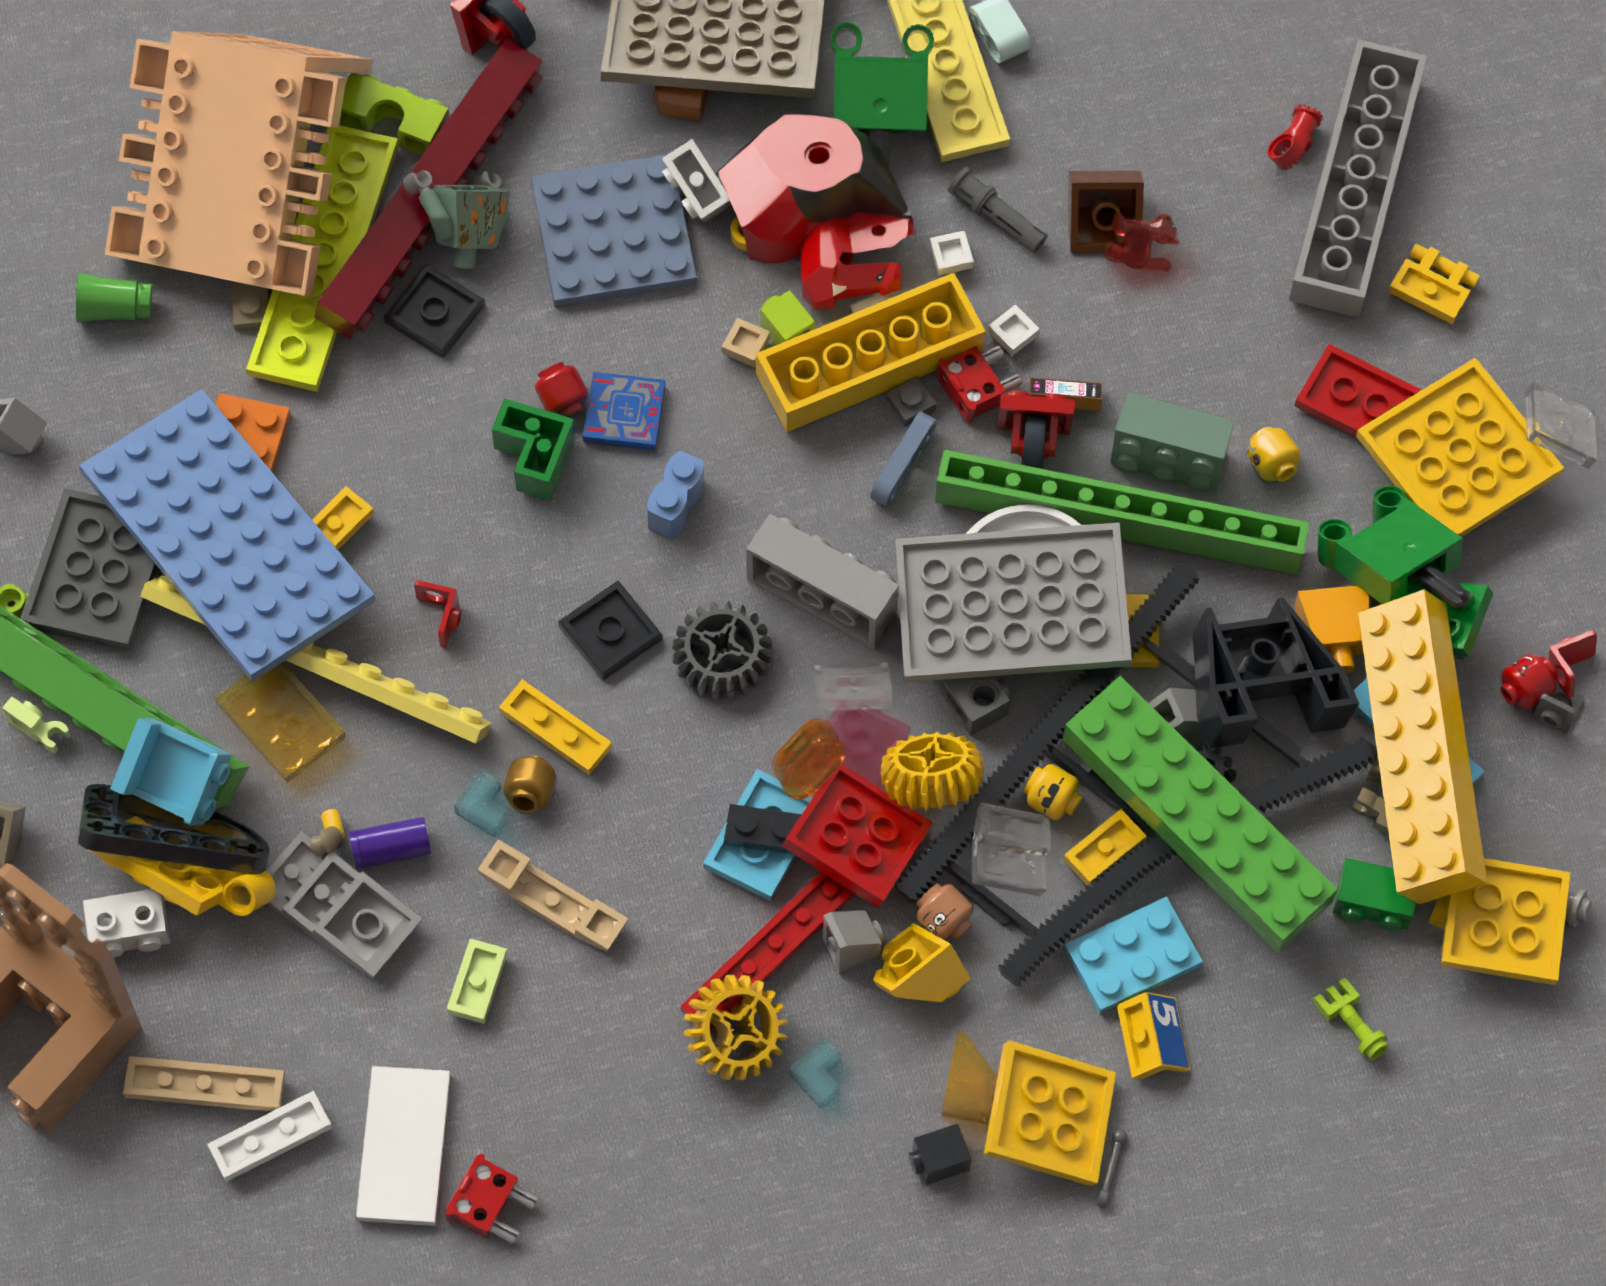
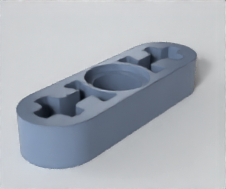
[870,412,937,507]

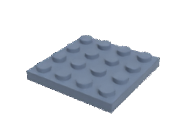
[531,154,697,307]

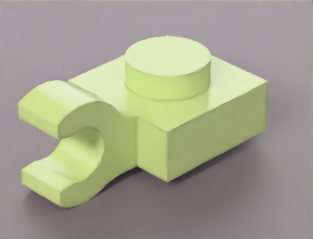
[2,697,71,753]

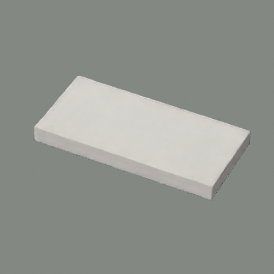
[356,1066,451,1226]

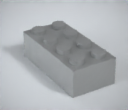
[746,514,899,650]

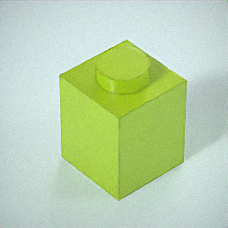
[760,290,815,345]

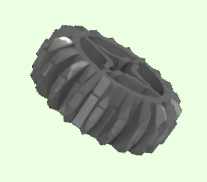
[672,601,773,701]

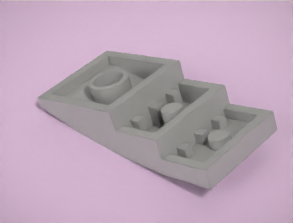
[267,831,422,979]

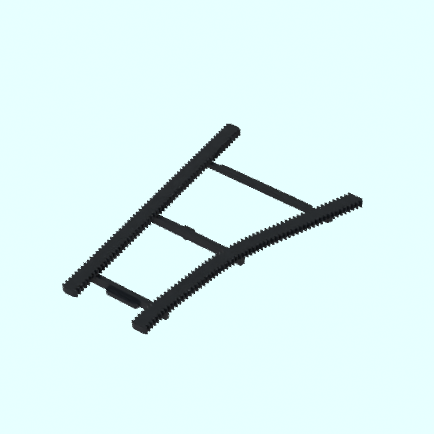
[895,562,1378,987]

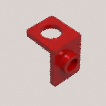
[414,580,462,648]
[1549,630,1597,699]

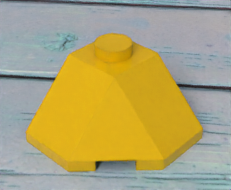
[873,923,971,1003]

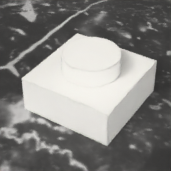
[929,231,974,276]
[988,304,1040,356]

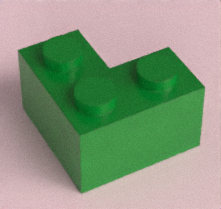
[492,398,575,501]

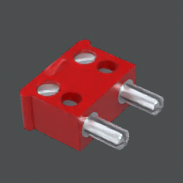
[936,346,1022,423]
[445,1153,538,1243]

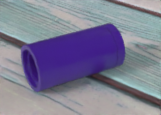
[349,817,431,869]

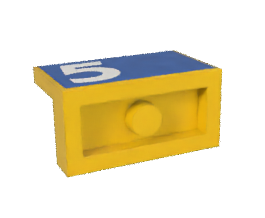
[1117,992,1191,1080]

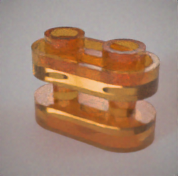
[772,718,846,799]

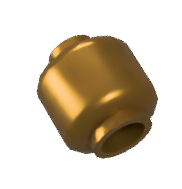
[503,755,557,813]

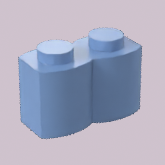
[647,451,704,540]

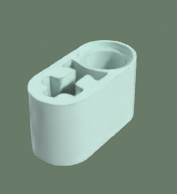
[968,0,1031,64]

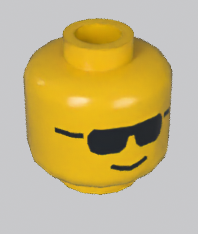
[1023,764,1083,820]

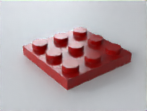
[781,761,933,909]

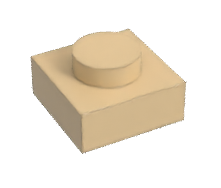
[721,318,770,367]

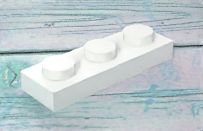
[207,1091,332,1182]

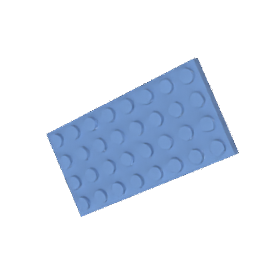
[79,389,375,682]

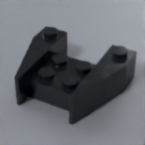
[1193,597,1359,749]

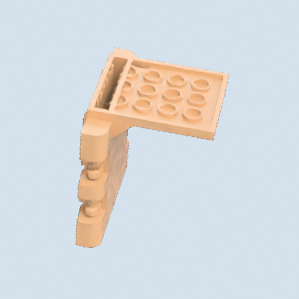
[105,31,373,296]

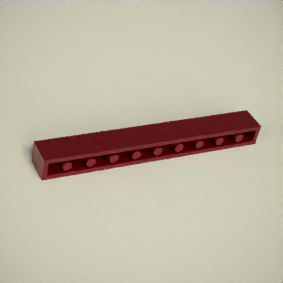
[314,38,543,340]

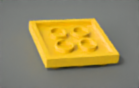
[1440,858,1571,985]
[984,1040,1116,1187]

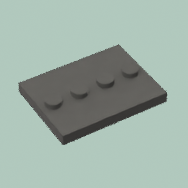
[20,488,157,650]

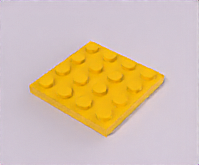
[1356,357,1564,537]

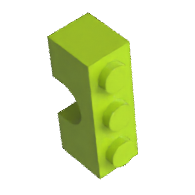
[339,73,449,156]

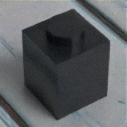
[908,1124,972,1185]

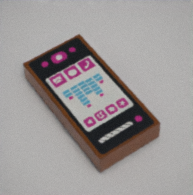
[1029,377,1102,411]

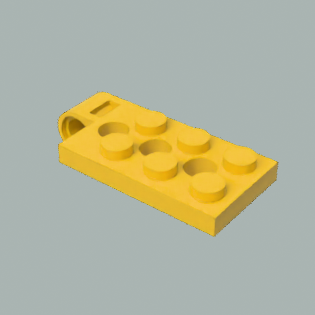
[89,816,276,916]

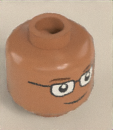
[916,883,974,941]

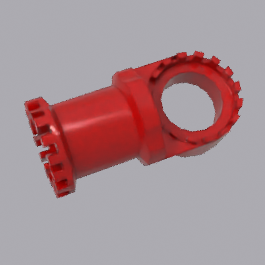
[1267,104,1323,170]

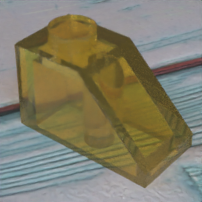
[942,1031,997,1125]

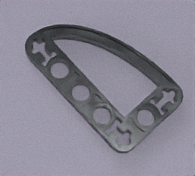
[78,784,270,874]

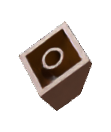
[1068,171,1144,252]

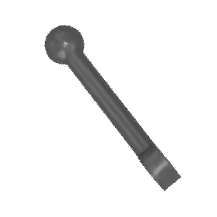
[1097,1129,1128,1207]

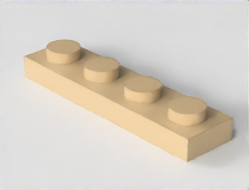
[123,1056,286,1112]

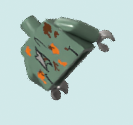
[403,170,510,269]

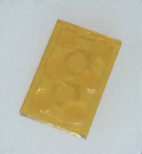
[215,662,346,783]

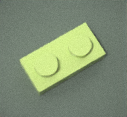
[447,939,508,1024]

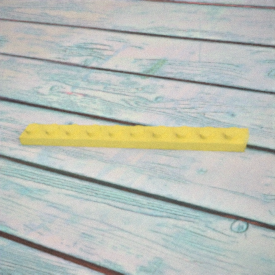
[140,576,492,744]

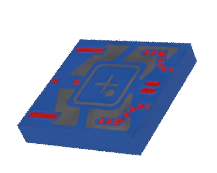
[583,372,666,451]

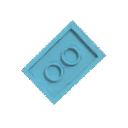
[703,769,813,902]
[1064,896,1203,1015]

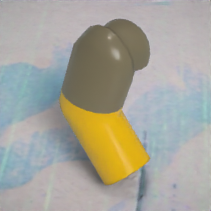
[309,809,345,856]

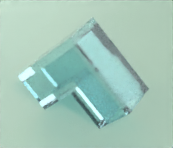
[454,768,508,837]
[789,1037,842,1110]

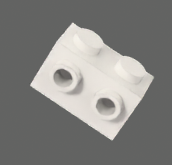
[662,139,732,223]
[83,889,170,958]

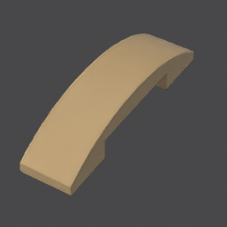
[477,839,628,952]

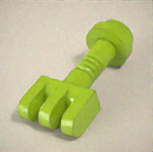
[1312,978,1389,1060]

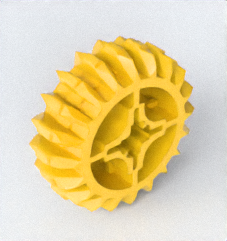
[881,731,984,811]
[683,975,788,1080]

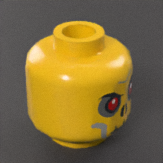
[1247,427,1302,482]

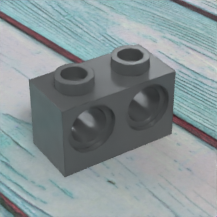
[933,676,1012,736]

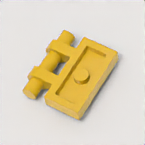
[1388,243,1480,325]

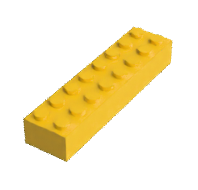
[1358,590,1487,904]

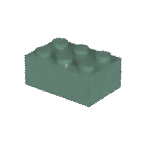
[1110,392,1235,491]

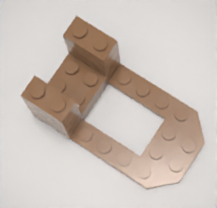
[0,863,143,1134]

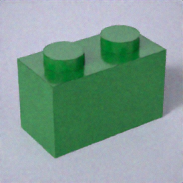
[1332,858,1416,931]

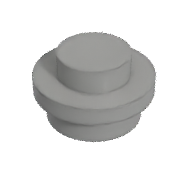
[1565,889,1592,927]

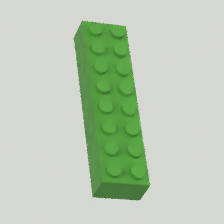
[1063,676,1338,953]

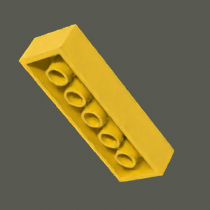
[756,272,986,433]

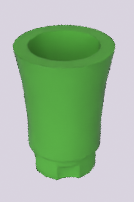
[76,272,152,323]

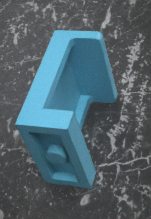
[110,718,232,826]

